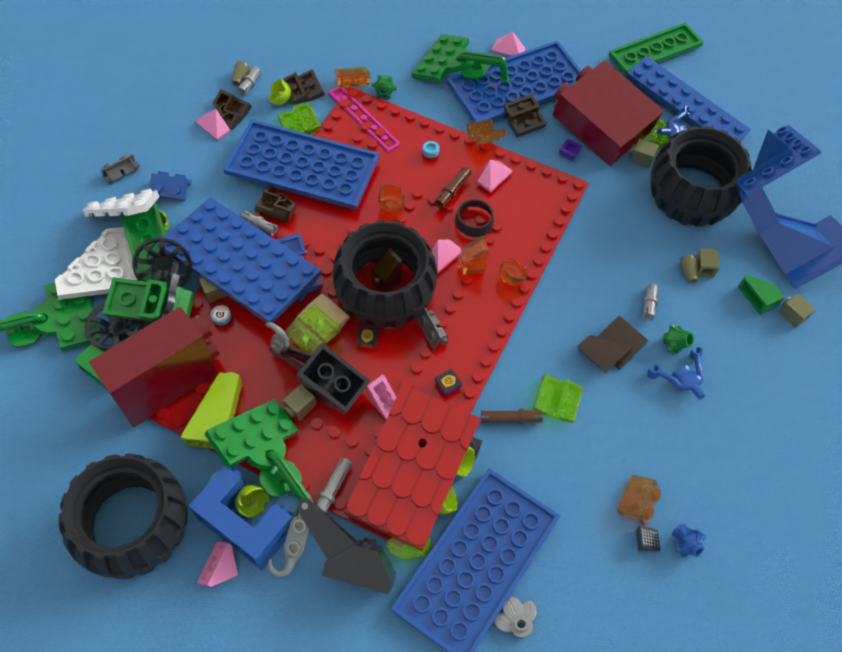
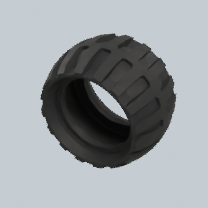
[650,126,752,227]
[333,220,437,329]
[59,453,188,579]

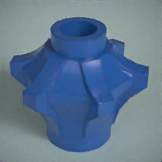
[672,524,706,557]

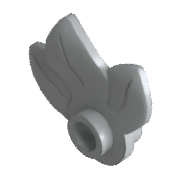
[493,596,537,639]

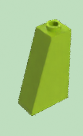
[181,372,242,449]

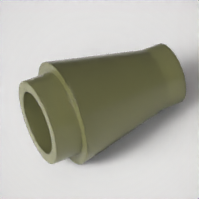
[232,61,250,87]
[679,255,699,283]

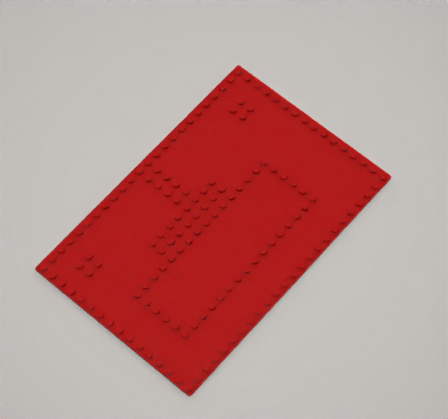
[148,87,589,547]

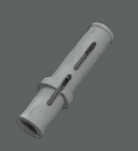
[316,457,352,512]

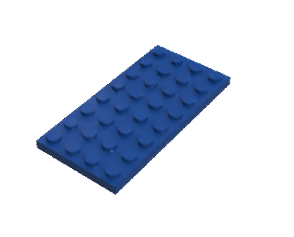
[447,40,581,127]
[223,119,380,210]
[157,197,322,323]
[391,468,561,652]

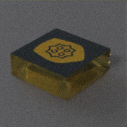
[357,326,378,348]

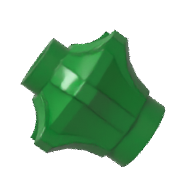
[371,74,397,99]
[663,325,694,353]

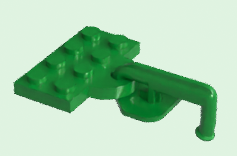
[411,34,509,83]
[0,283,101,351]
[204,398,312,517]

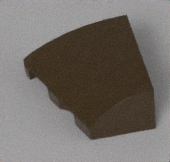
[213,89,252,130]
[254,185,296,223]
[577,335,632,374]

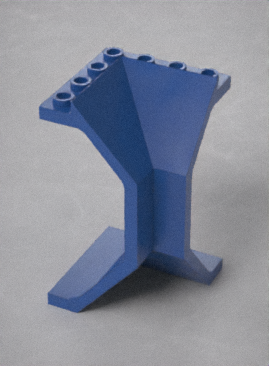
[736,125,842,289]

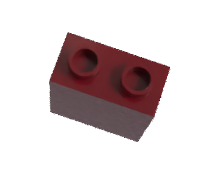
[552,60,664,166]
[89,306,220,428]

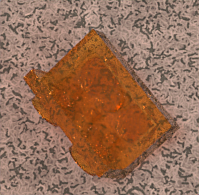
[334,67,370,88]
[467,119,506,144]
[617,475,661,526]

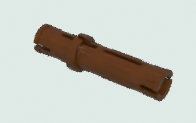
[435,166,472,208]
[481,409,543,424]

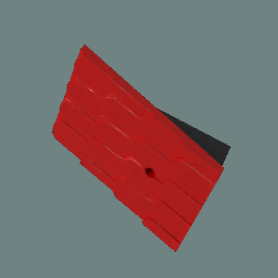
[344,384,481,551]

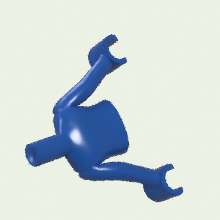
[657,105,691,140]
[647,347,705,400]

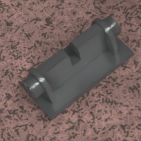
[101,154,140,183]
[417,307,448,350]

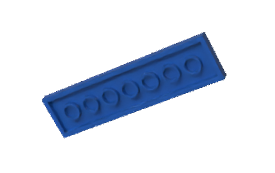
[626,56,751,141]

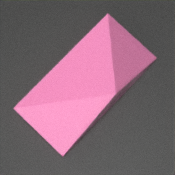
[491,32,525,57]
[195,109,230,141]
[477,160,513,193]
[432,239,463,274]
[366,374,396,419]
[197,542,238,587]

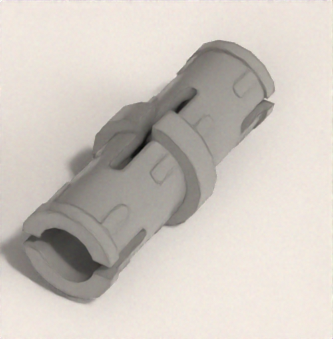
[237,66,261,96]
[241,211,278,236]
[642,284,659,321]

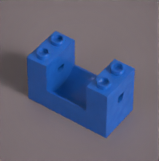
[188,465,293,571]

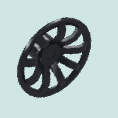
[132,237,192,287]
[85,303,145,350]

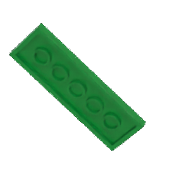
[608,22,704,76]
[120,203,182,288]

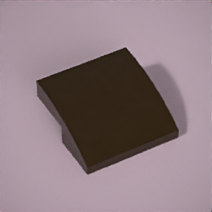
[283,69,325,104]
[503,94,547,137]
[598,316,648,370]

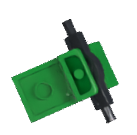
[102,262,195,326]

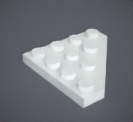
[83,189,159,217]
[55,227,137,300]

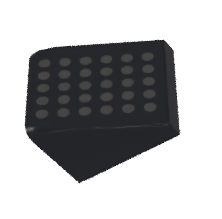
[636,526,660,552]

